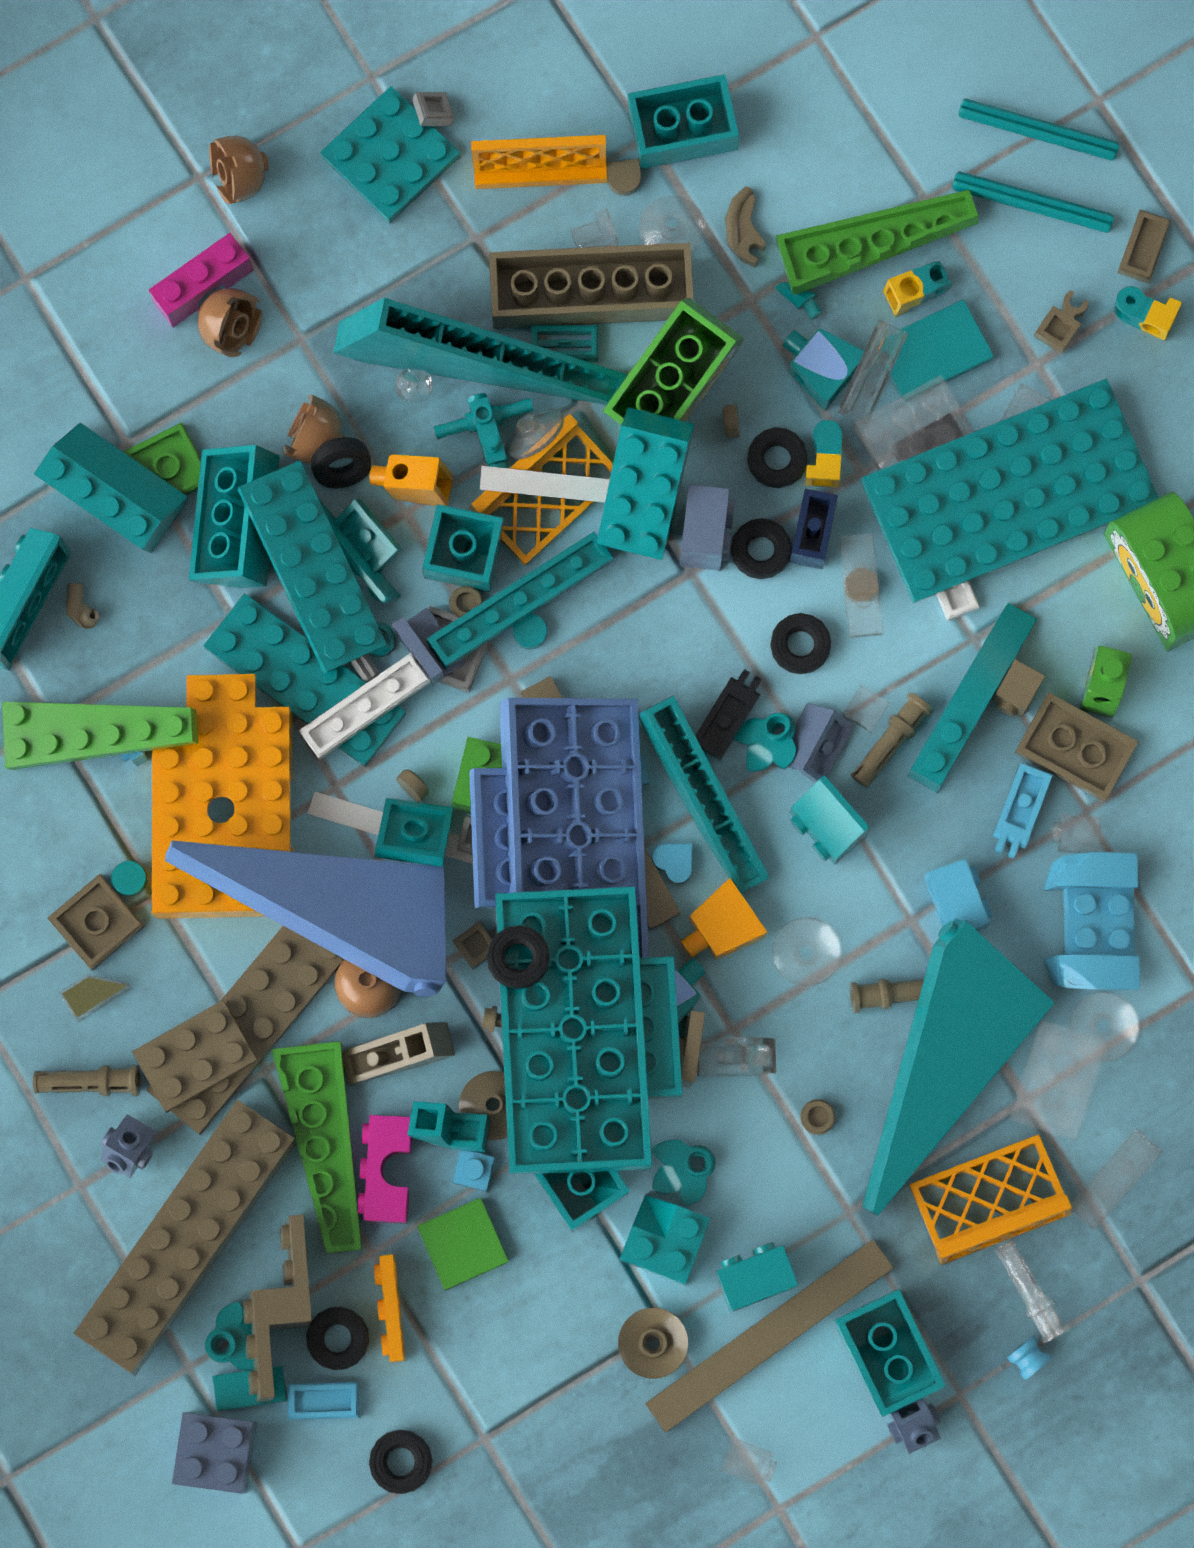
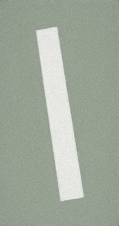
[480,466,610,503]
[307,792,473,864]

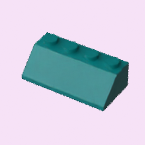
[34,423,189,553]
[189,445,280,588]
[0,527,71,671]

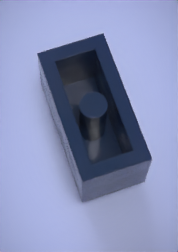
[790,489,838,569]

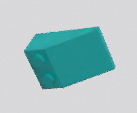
[833,1289,946,1417]

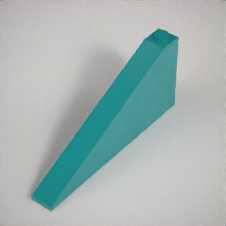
[333,298,627,405]
[862,919,1055,1216]

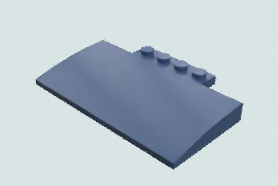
[469,698,649,958]

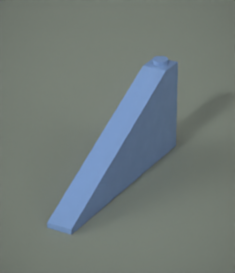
[165,840,446,997]

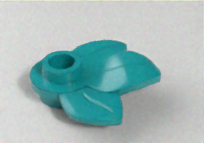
[734,713,797,772]
[652,1139,716,1206]
[205,1302,270,1371]

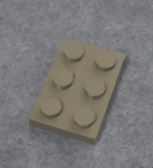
[1015,692,1139,802]
[132,1000,258,1113]

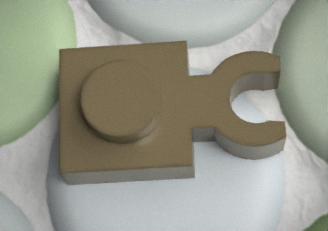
[1034,290,1089,354]

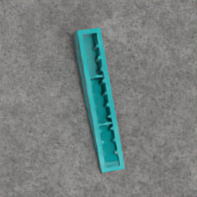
[908,603,1037,793]
[638,695,770,893]

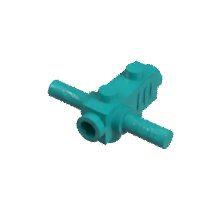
[433,393,534,469]

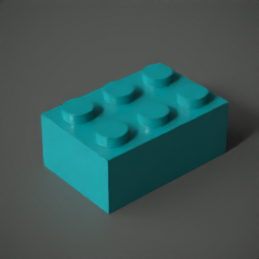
[628,74,739,169]

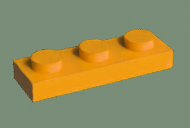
[374,1254,406,1362]

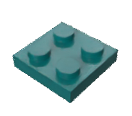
[375,798,454,867]

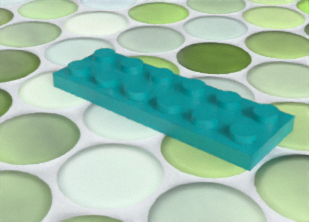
[237,460,387,674]
[203,593,406,767]

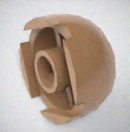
[209,135,269,204]
[198,288,262,358]
[283,394,344,464]
[334,959,403,1018]

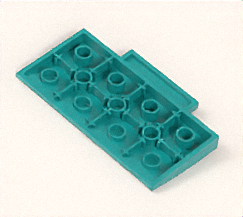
[495,887,682,1174]

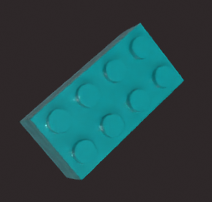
[596,407,695,560]

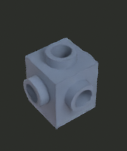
[101,1114,157,1178]
[887,1398,941,1454]

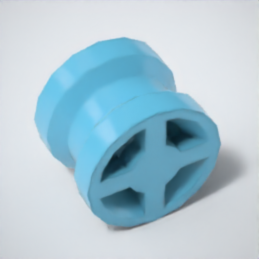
[1007,1336,1052,1380]

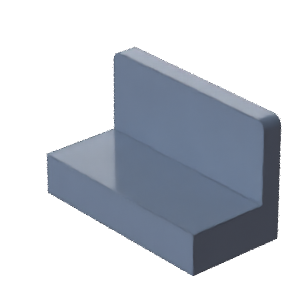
[392,608,465,685]
[789,703,854,783]

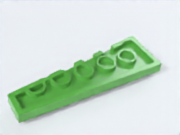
[776,190,978,295]
[2,702,198,770]
[272,1041,363,1254]

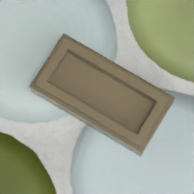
[1117,210,1171,284]

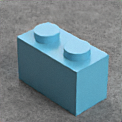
[924,859,992,931]

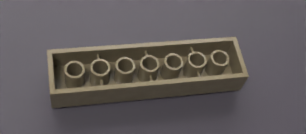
[73,1100,296,1377]

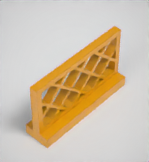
[471,135,607,189]
[469,413,613,566]
[909,1134,1072,1265]

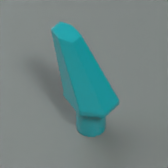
[774,282,823,320]

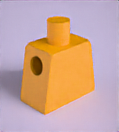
[369,454,453,506]
[680,878,767,960]

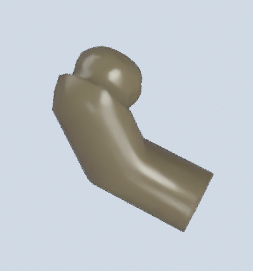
[66,583,100,629]

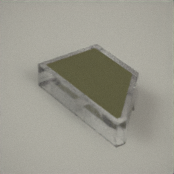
[59,974,132,1023]

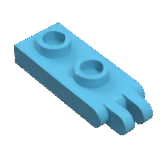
[992,763,1053,859]

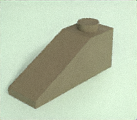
[342,1022,455,1085]

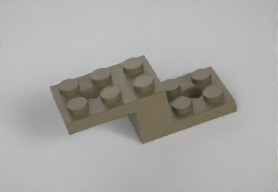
[243,1215,312,1402]

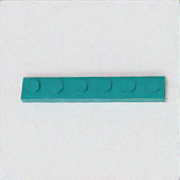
[426,531,613,670]

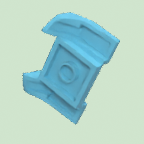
[1043,852,1140,990]

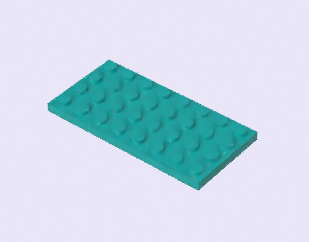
[860,378,1159,604]

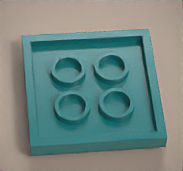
[320,86,461,223]

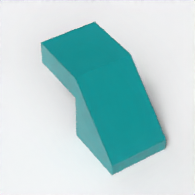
[407,1101,491,1152]

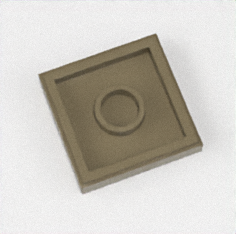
[47,874,145,971]

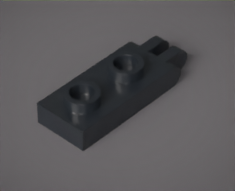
[695,669,762,761]

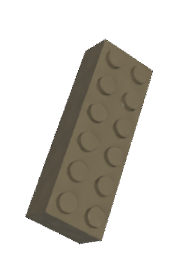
[489,242,694,329]

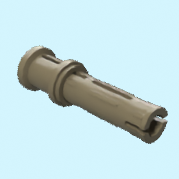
[851,692,934,788]
[849,978,924,1013]
[33,1065,141,1096]

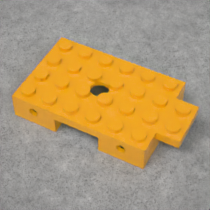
[152,674,294,919]

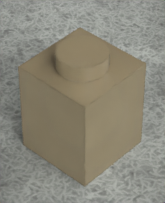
[992,659,1045,717]

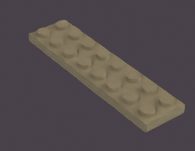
[146,926,344,1135]

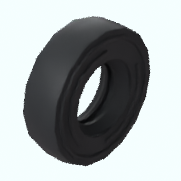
[747,427,808,488]
[311,437,371,489]
[731,518,792,579]
[770,613,832,674]
[487,925,550,989]
[306,1307,369,1370]
[369,1430,433,1494]

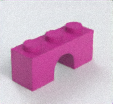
[149,233,254,327]
[358,1115,413,1224]

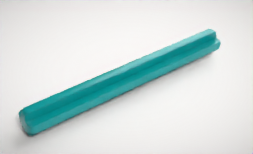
[958,98,1119,161]
[952,171,1114,233]

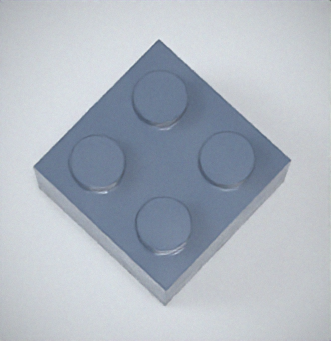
[680,484,735,571]
[172,1412,257,1494]

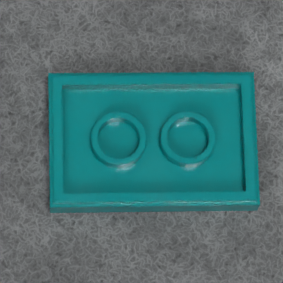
[873,299,994,403]

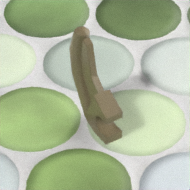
[725,186,766,267]

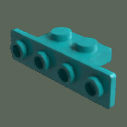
[318,498,403,604]

